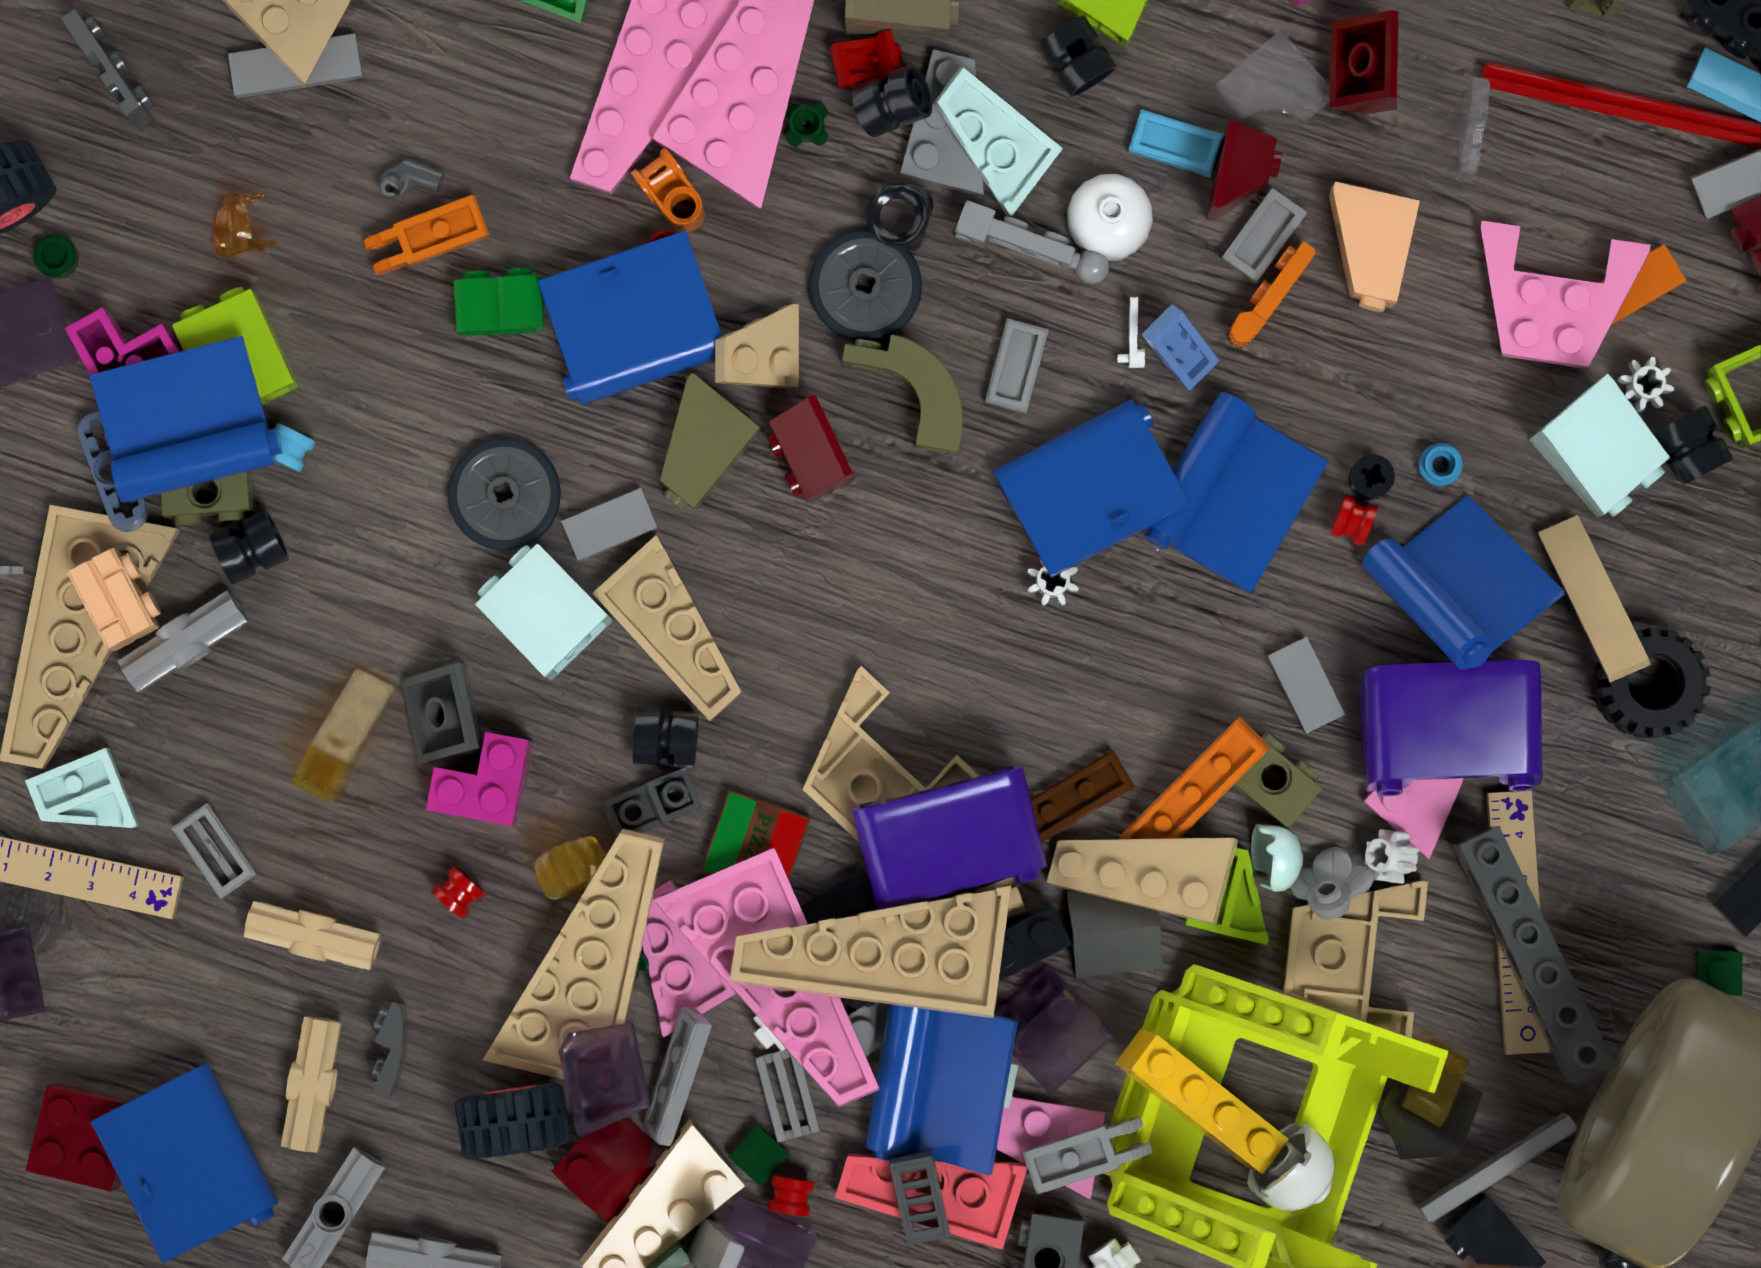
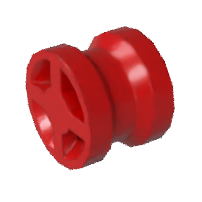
[1329,495,1378,547]
[431,865,486,919]
[767,1174,815,1217]

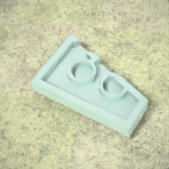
[934,68,1063,217]

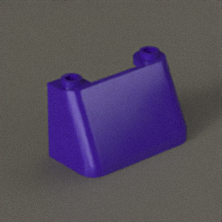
[1358,660,1543,797]
[851,763,1047,910]

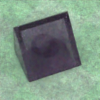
[559,1023,651,1136]

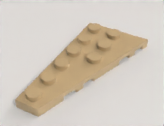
[730,885,1011,1018]

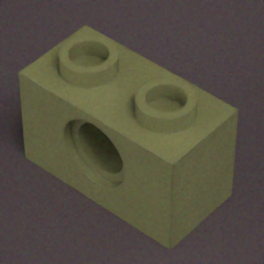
[161,470,256,526]
[1233,732,1322,829]

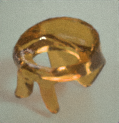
[213,191,277,259]

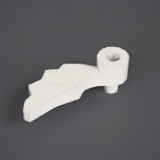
[1117,297,1145,368]

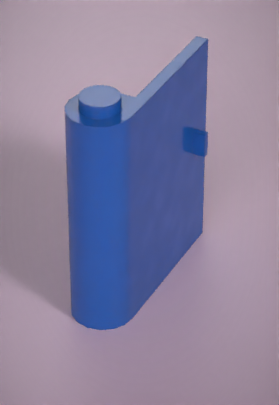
[538,231,722,406]
[89,335,283,503]
[1144,392,1329,594]
[992,399,1191,578]
[1363,495,1565,669]
[866,1004,1018,1175]
[90,1063,279,1264]

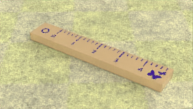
[1486,790,1550,1055]
[0,836,184,919]

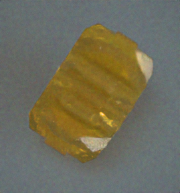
[533,836,606,900]

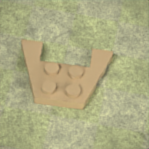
[803,666,979,843]
[1282,881,1428,1038]

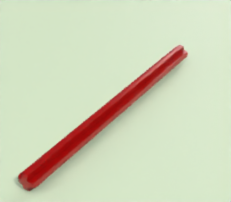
[1480,63,1761,148]

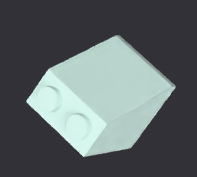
[1529,374,1670,518]
[475,543,613,681]

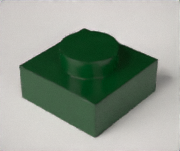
[1695,951,1742,996]

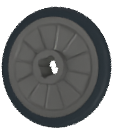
[809,229,922,341]
[448,437,561,550]

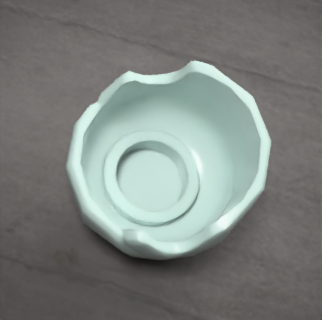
[1251,824,1303,892]

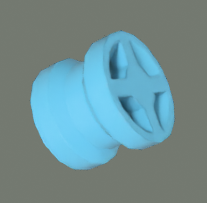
[275,423,316,473]

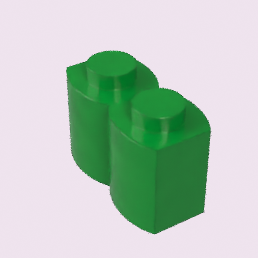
[454,268,545,337]

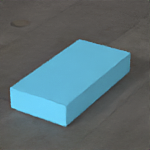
[1687,47,1761,122]
[1128,109,1224,178]

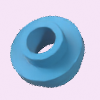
[1419,443,1463,487]

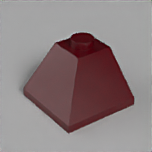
[1206,121,1282,221]
[551,1105,663,1223]

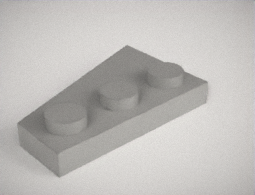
[900,49,984,197]

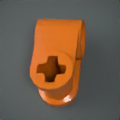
[630,147,705,232]

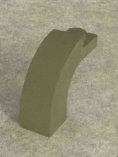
[842,335,963,456]

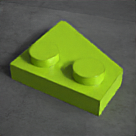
[1184,848,1269,945]

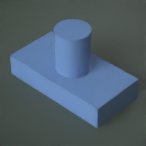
[1142,304,1220,391]

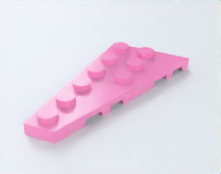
[570,0,740,195]
[654,848,879,1107]

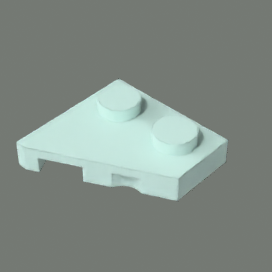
[25,748,140,828]

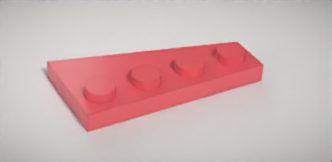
[835,1153,1028,1249]

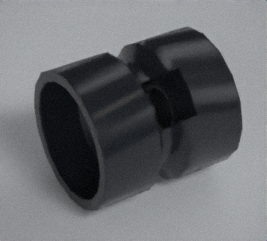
[1038,15,1117,97]
[852,64,932,138]
[1655,405,1734,485]
[209,509,289,585]
[632,708,699,768]

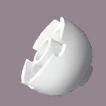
[1067,174,1153,261]
[1247,1122,1335,1212]

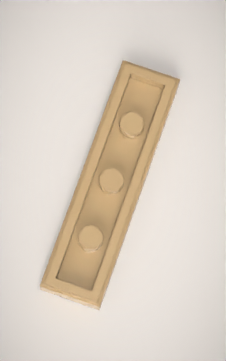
[1538,515,1650,682]

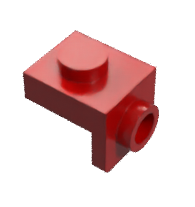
[829,29,902,89]

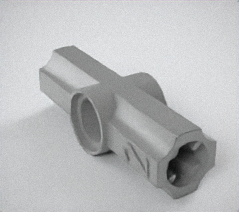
[118,590,249,693]
[282,1147,386,1268]
[366,1232,503,1268]

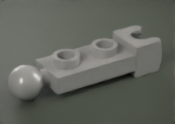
[954,201,1109,284]

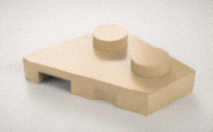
[715,304,799,389]

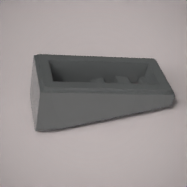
[889,1150,951,1245]

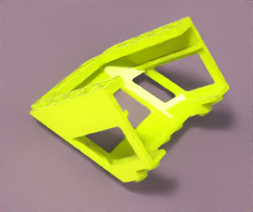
[1104,964,1449,1268]

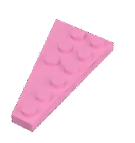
[652,0,814,210]

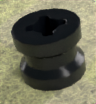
[1348,454,1395,500]

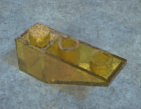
[291,668,396,804]

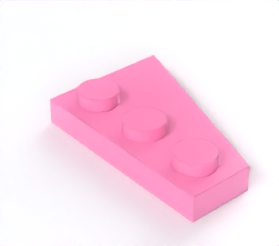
[997,1096,1105,1200]

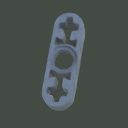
[77,412,148,532]

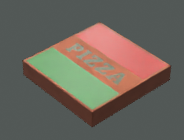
[700,790,811,881]

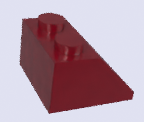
[1329,10,1399,115]
[766,394,854,503]

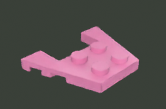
[1480,221,1651,369]

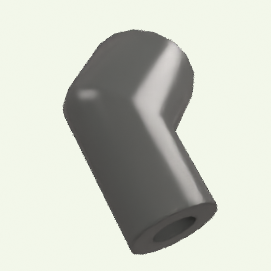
[379,160,444,198]

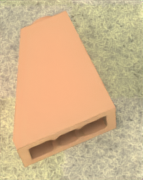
[1329,182,1420,312]

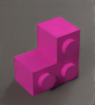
[65,307,182,374]
[426,732,533,827]

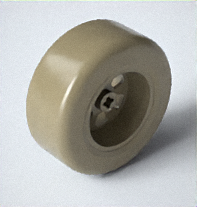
[1557,978,1761,1268]

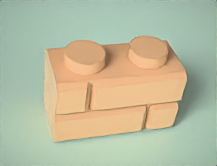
[67,548,161,651]

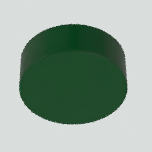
[33,234,79,279]

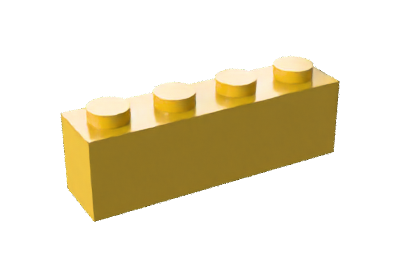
[1115,1029,1289,1174]

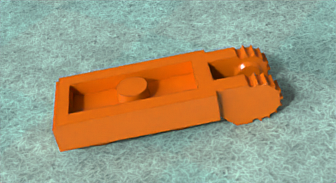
[363,195,490,276]
[1228,241,1316,348]

